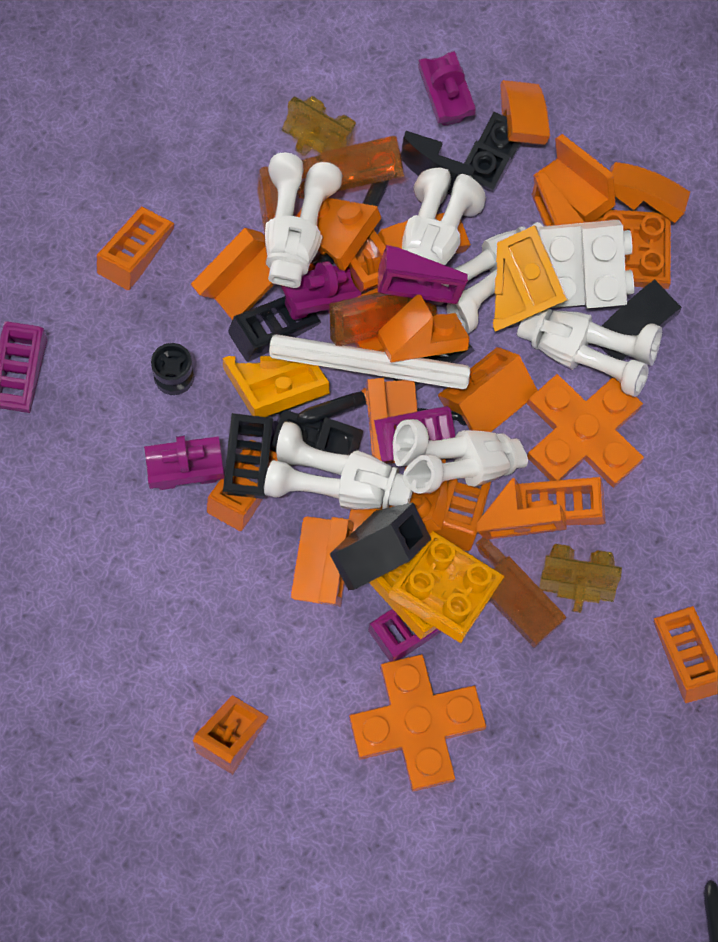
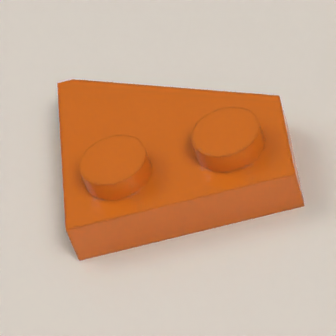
[295,198,381,270]

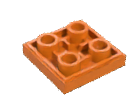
[593,209,671,289]

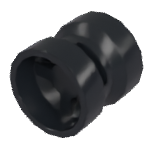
[151,343,194,395]

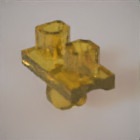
[282,96,356,164]
[539,544,622,613]

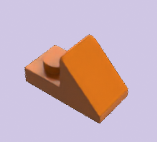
[378,294,469,363]
[476,478,567,540]

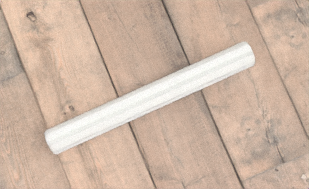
[269,334,471,389]

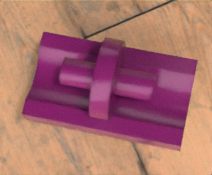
[418,51,476,126]
[281,261,362,320]
[144,435,224,490]

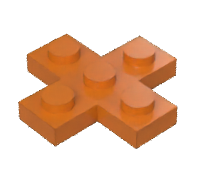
[527,374,644,488]
[349,654,486,792]

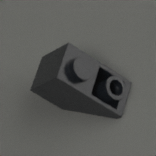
[330,503,431,591]

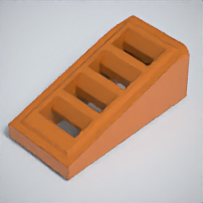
[532,173,585,226]
[97,206,174,291]
[207,439,278,531]
[435,461,492,551]
[519,477,606,525]
[654,606,718,704]

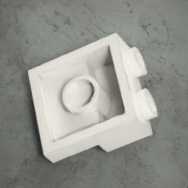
[539,220,634,308]

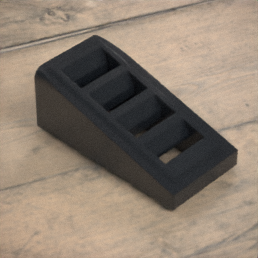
[228,296,321,362]
[223,413,273,499]

